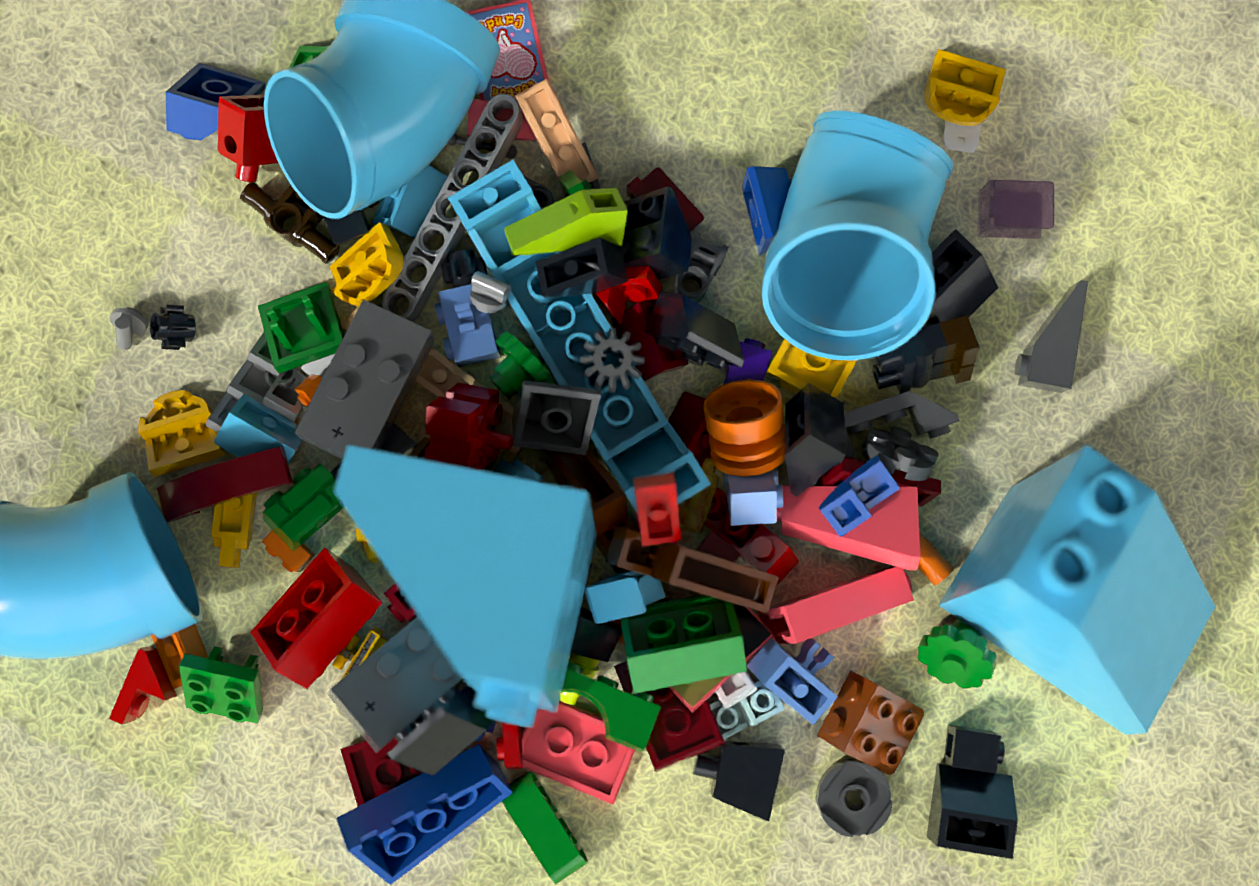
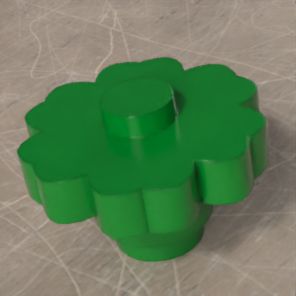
[489,331,557,399]
[918,620,996,689]

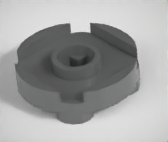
[862,426,939,481]
[816,759,892,837]

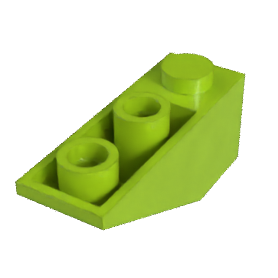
[505,188,628,255]

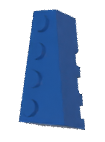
[336,744,513,885]

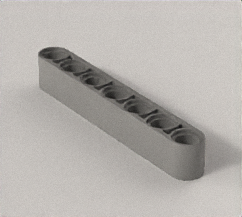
[382,94,523,322]

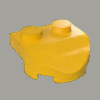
[924,49,1007,126]
[329,222,404,307]
[138,390,225,477]

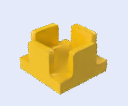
[766,339,857,399]

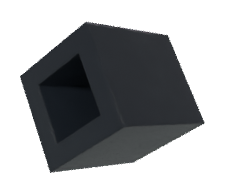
[943,725,1005,773]

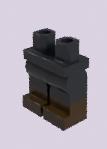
[872,315,980,394]

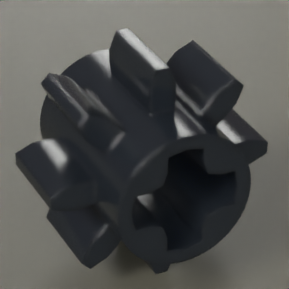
[441,249,488,288]
[150,304,196,350]

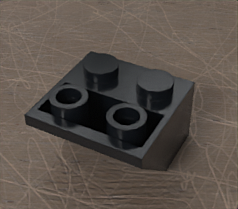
[621,186,692,280]
[927,229,999,324]
[644,292,744,370]
[785,383,846,497]
[387,684,496,775]
[926,763,1018,859]

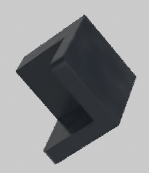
[323,209,371,246]

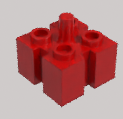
[425,383,513,471]

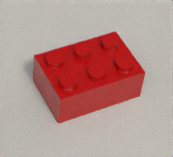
[250,547,383,690]

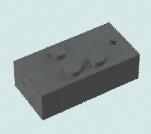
[294,299,434,460]
[328,616,463,753]

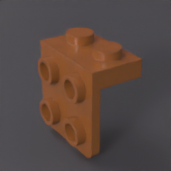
[817,670,924,775]

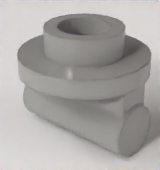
[469,271,511,313]
[110,307,148,350]

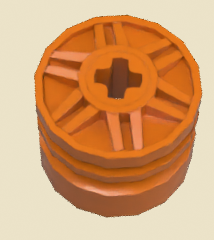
[704,379,785,477]

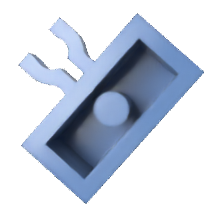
[435,284,501,367]
[747,638,838,725]

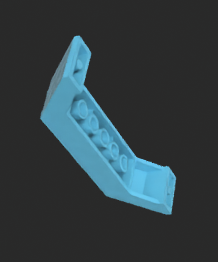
[448,160,711,514]

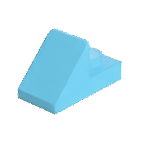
[585,570,665,624]

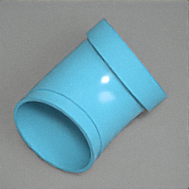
[264,0,500,219]
[762,111,954,360]
[0,472,202,659]

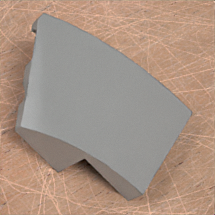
[205,332,306,432]

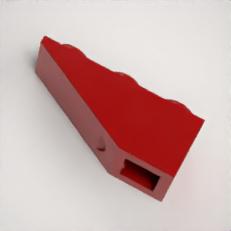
[687,482,799,587]

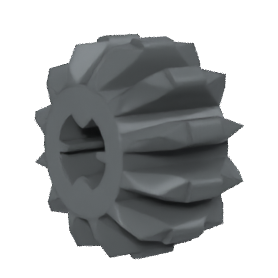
[580,328,645,393]

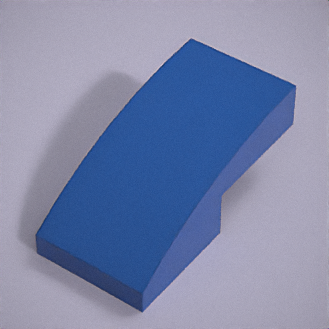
[819,455,900,538]

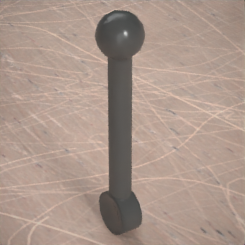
[447,133,517,159]

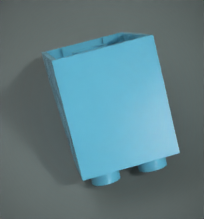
[334,445,597,727]
[938,445,1216,735]

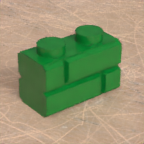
[262,463,345,551]

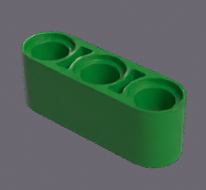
[502,771,588,884]

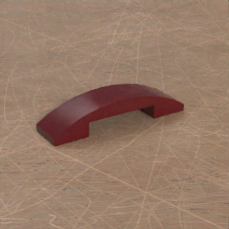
[157,447,293,523]

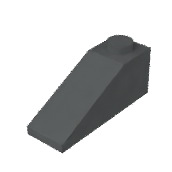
[1015,280,1088,393]

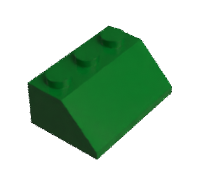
[620,594,747,694]

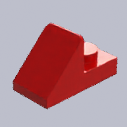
[593,266,662,324]
[633,473,681,546]
[109,646,177,725]

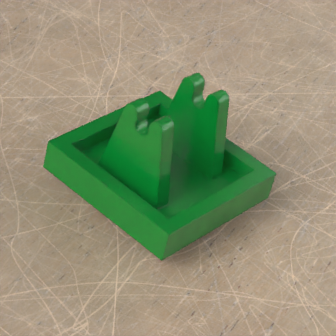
[258,282,344,373]
[179,646,263,724]

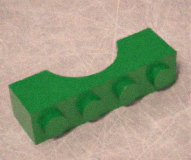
[561,662,661,752]

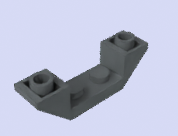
[844,391,960,457]

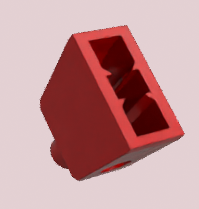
[217,94,279,182]

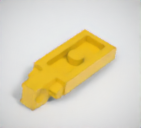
[211,493,257,568]

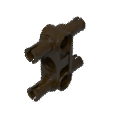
[240,182,380,264]

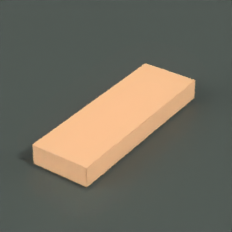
[514,79,599,195]

